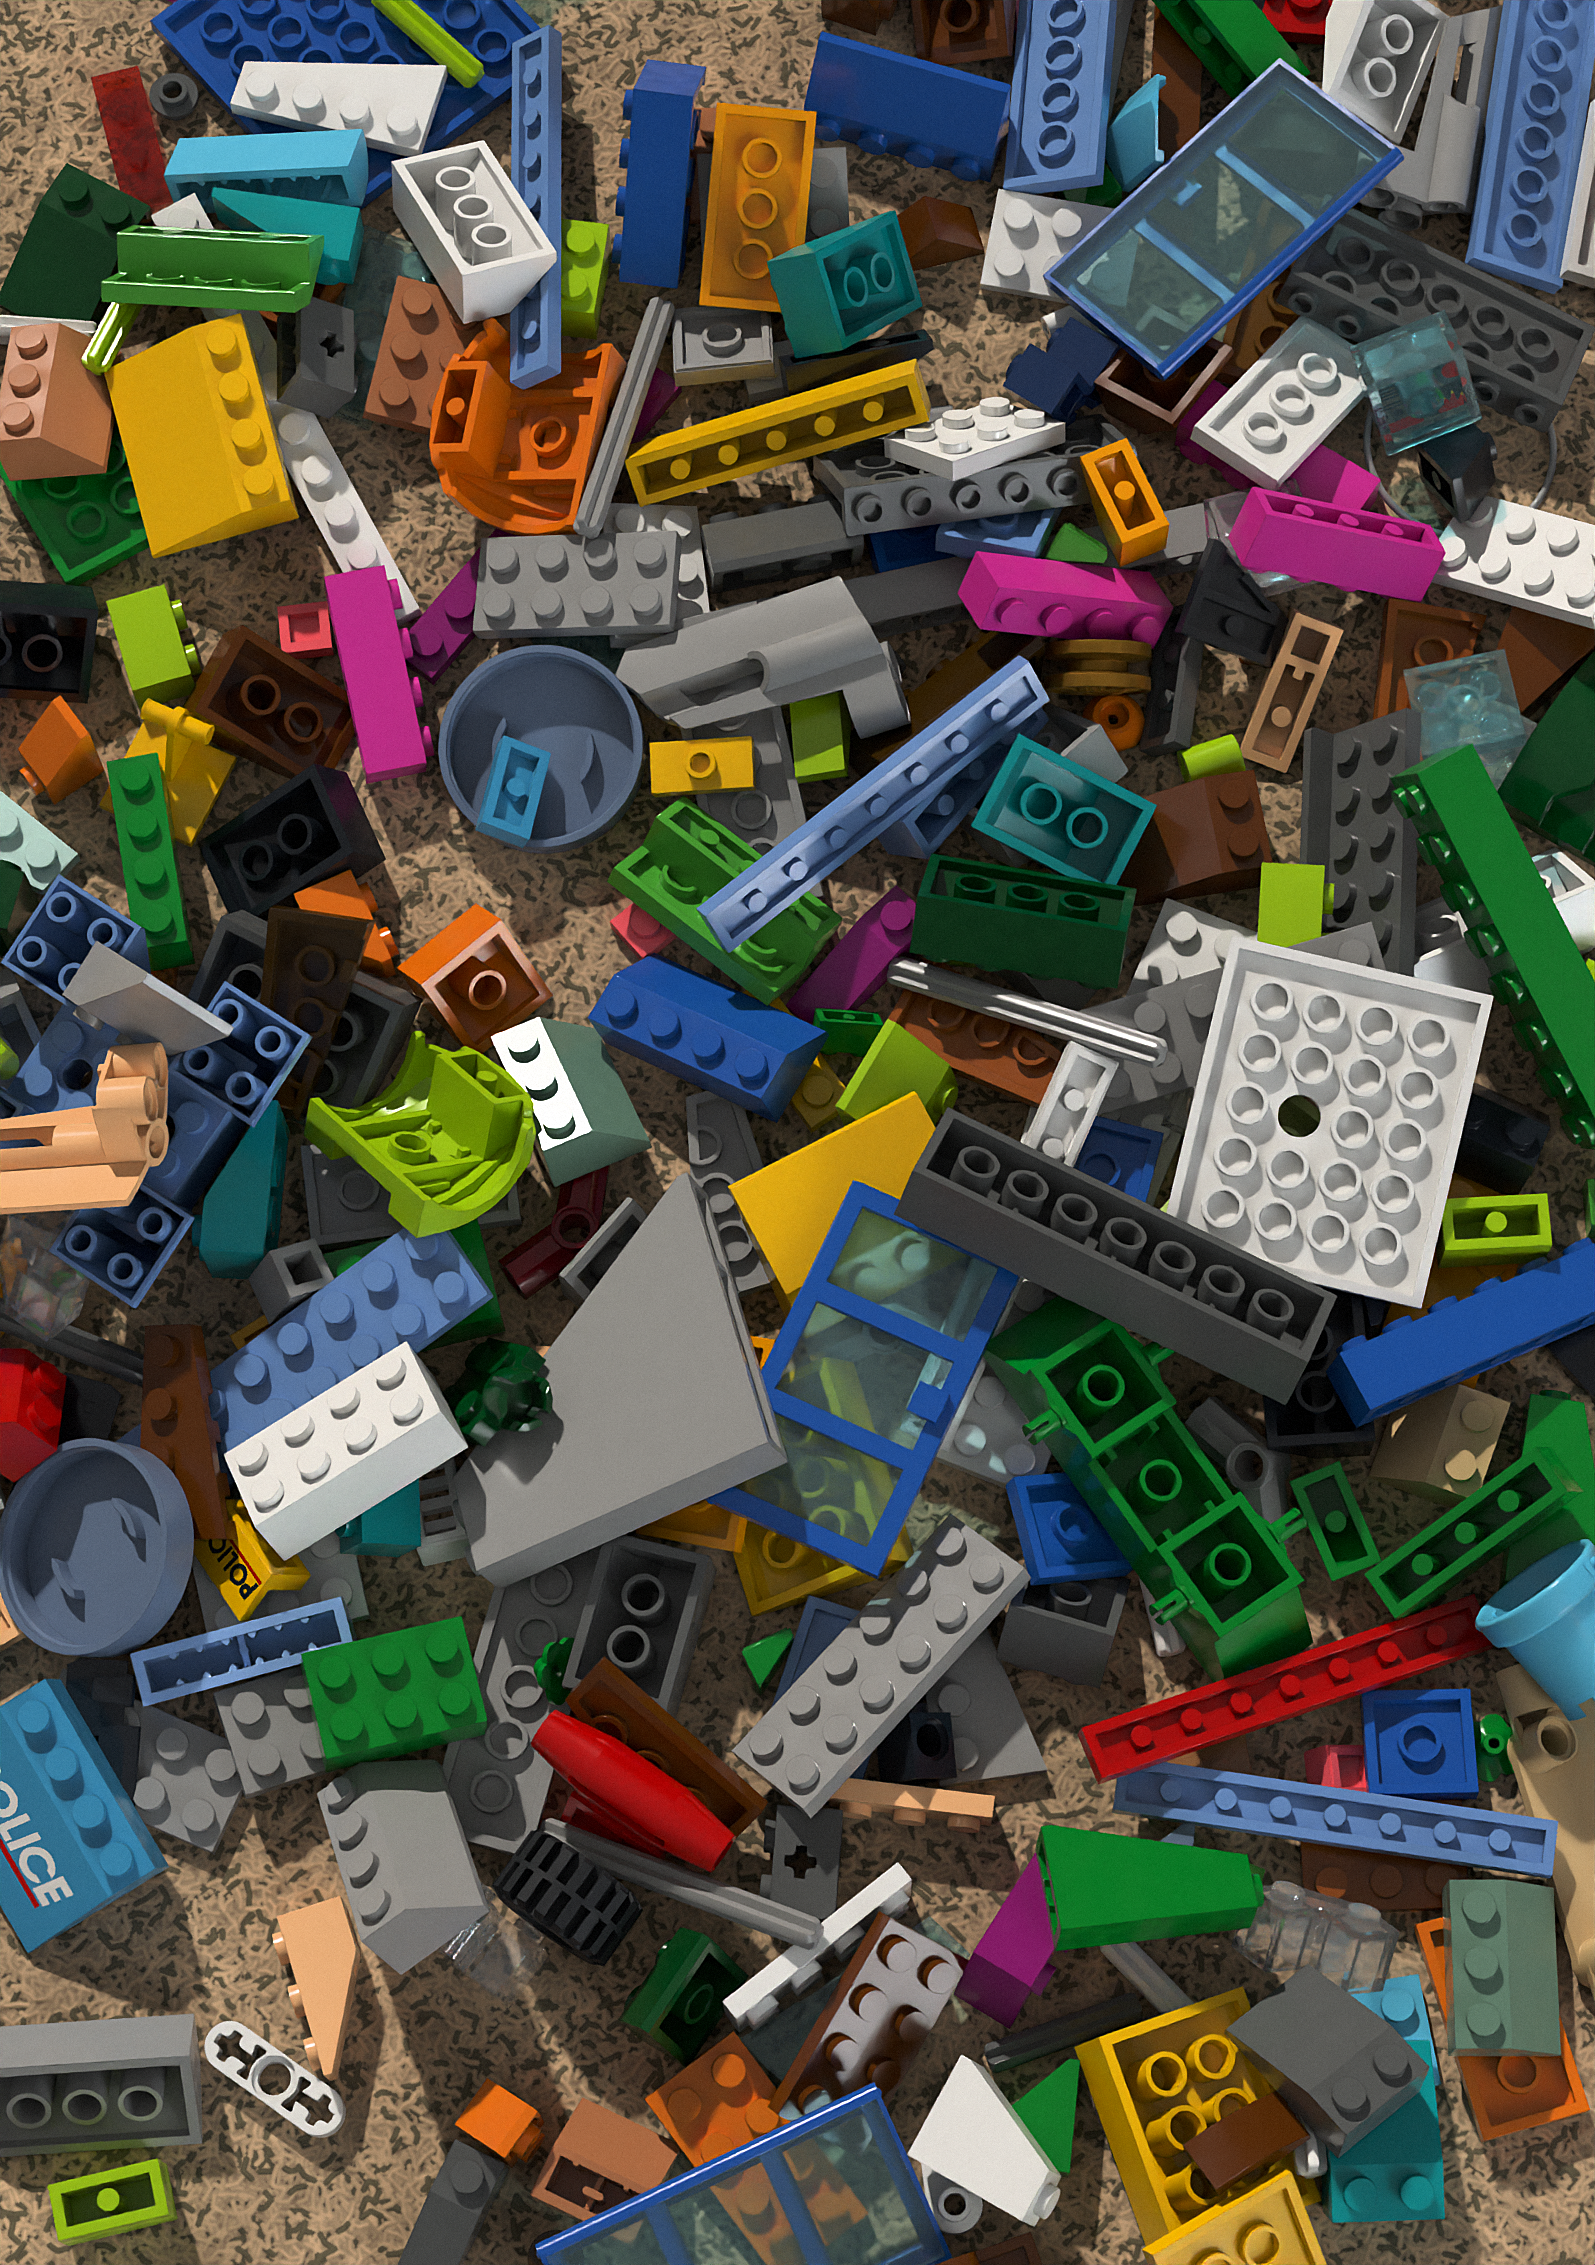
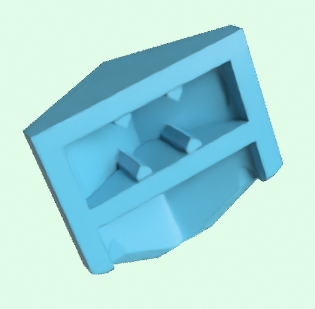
[1105,74,1166,192]

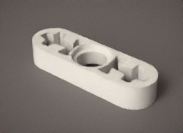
[204,2021,346,2138]

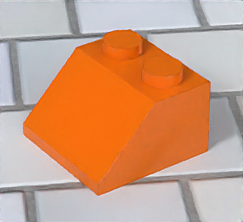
[397,903,553,1054]

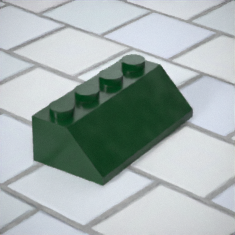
[910,853,1137,990]

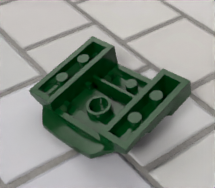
[1497,651,1595,867]

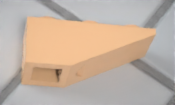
[272,1896,361,2081]

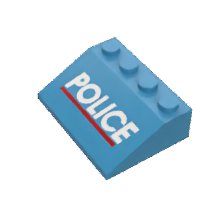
[0,1679,169,1953]

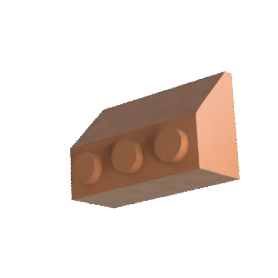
[0,323,125,481]

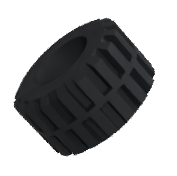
[492,1830,643,1966]

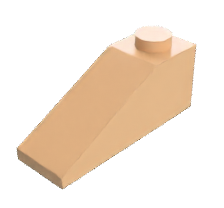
[1240,607,1344,773]

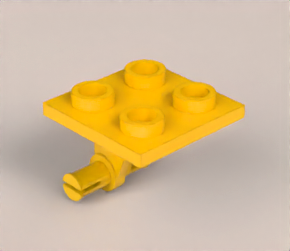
[99,698,237,848]

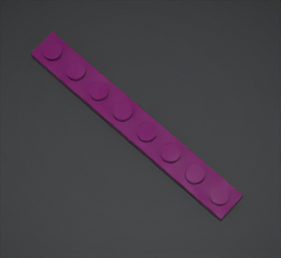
[405,367,682,685]

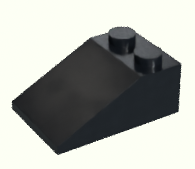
[198,764,386,921]

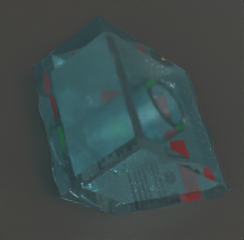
[1349,310,1483,456]

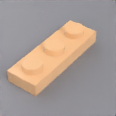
[829,1778,995,1833]

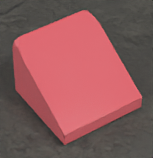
[1304,1745,1366,1792]

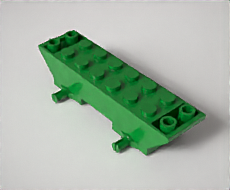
[983,1295,1314,1683]

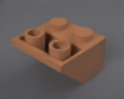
[530,2097,681,2249]

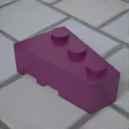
[953,1852,1068,2029]

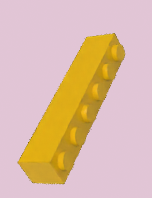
[624,359,931,507]

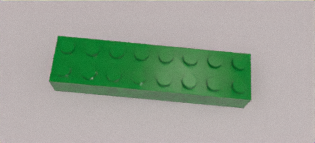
[1390,743,1595,1150]

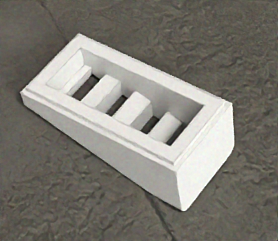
[416,1457,470,1566]

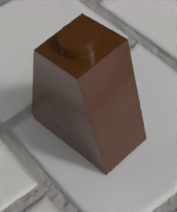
[1479,606,1595,730]

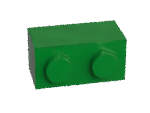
[812,1008,883,1057]

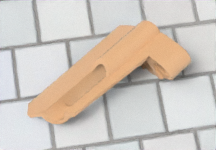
[0,1042,169,1215]

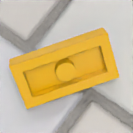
[649,736,756,797]

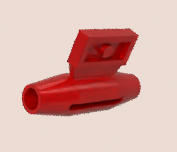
[530,1709,736,1873]

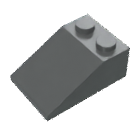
[1225,1964,1429,2158]

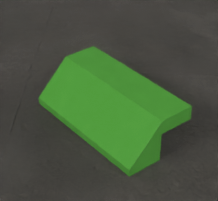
[101,225,324,313]
[607,795,844,1006]

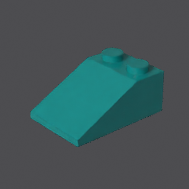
[767,210,923,358]
[970,734,1157,885]
[192,1100,290,1280]
[1321,2040,1445,2223]

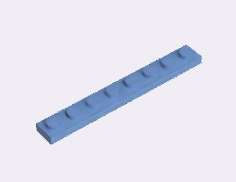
[510,25,562,390]
[696,655,1050,953]
[1112,1762,1558,1879]

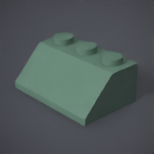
[491,1017,652,1187]
[1442,1880,1561,2056]

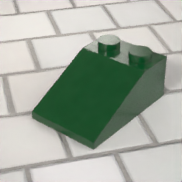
[0,163,154,323]

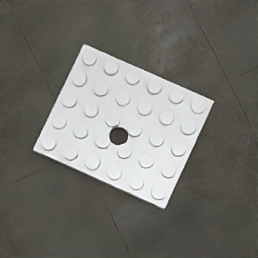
[1166,935,1494,1310]

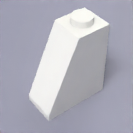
[907,2055,1062,2227]

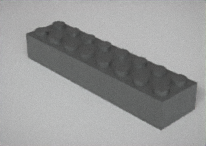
[894,1107,1337,1405]

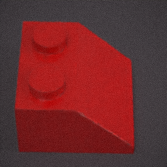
[0,1348,67,1483]

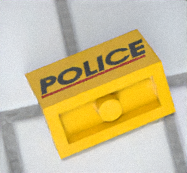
[193,1499,311,1621]

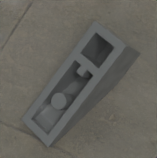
[398,2139,509,2265]

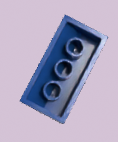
[804,31,1011,183]
[588,953,829,1123]

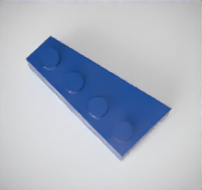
[612,59,706,289]

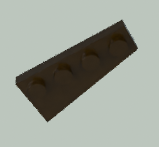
[260,905,376,1121]

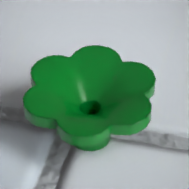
[534,1637,575,1705]
[1473,1714,1514,1782]

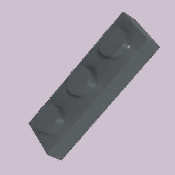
[1139,603,1204,757]

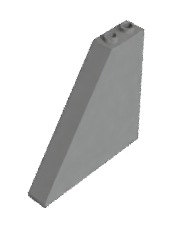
[452,1172,788,1589]

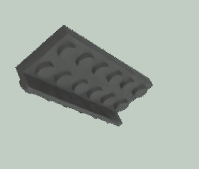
[1277,196,1595,433]
[813,414,1137,536]
[1300,708,1421,977]

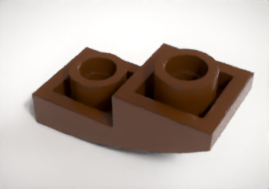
[1183,2091,1310,2196]

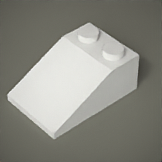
[1322,0,1449,146]

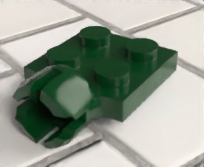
[442,1338,553,1447]

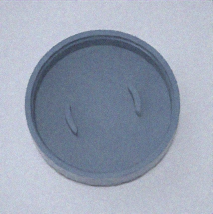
[438,645,647,854]
[0,1438,194,1659]

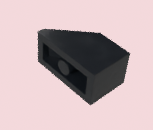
[1413,417,1498,523]

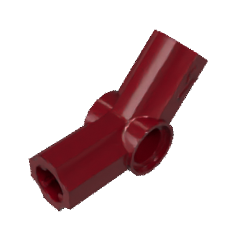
[498,1165,610,1300]

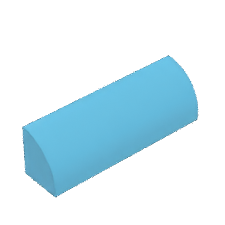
[163,129,368,213]

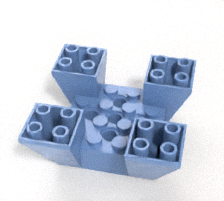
[0,874,313,1309]

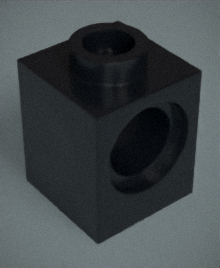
[877,1703,957,1785]

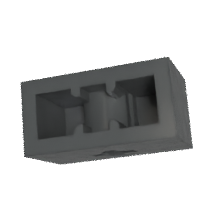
[277,297,358,419]
[760,1805,843,1923]

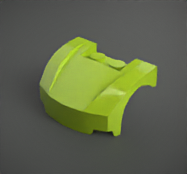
[304,1031,536,1238]

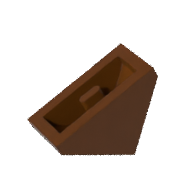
[897,196,984,271]

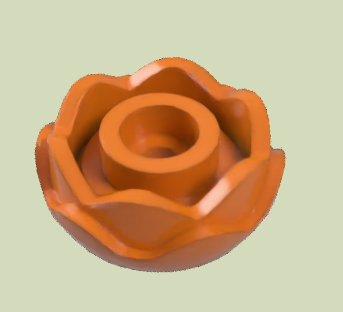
[1082,694,1145,752]

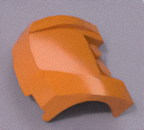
[429,318,627,536]

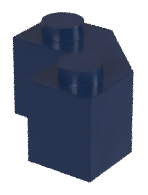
[1002,317,1121,428]

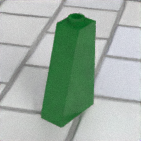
[1498,1390,1595,1591]
[1035,1825,1264,1951]

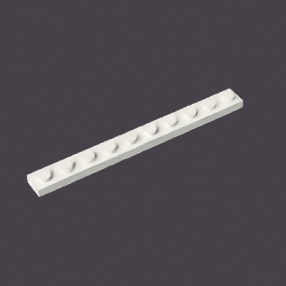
[151,193,422,627]

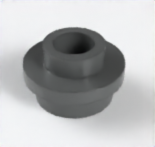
[149,73,199,121]

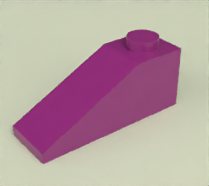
[785,885,916,1025]

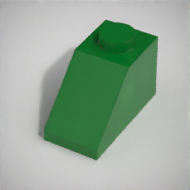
[1289,1461,1382,1582]
[1012,2059,1080,2178]

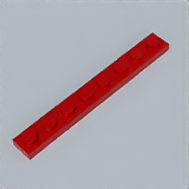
[1077,1594,1494,1785]

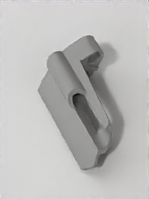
[1356,5,1503,231]
[615,576,911,739]

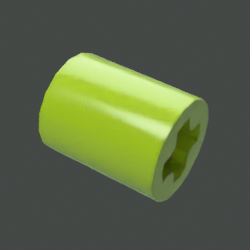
[1177,734,1246,783]

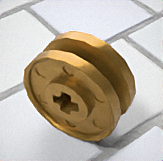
[1044,639,1151,696]

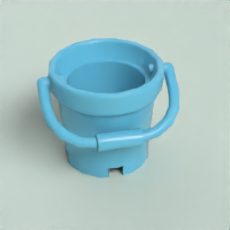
[1475,1539,1595,1721]

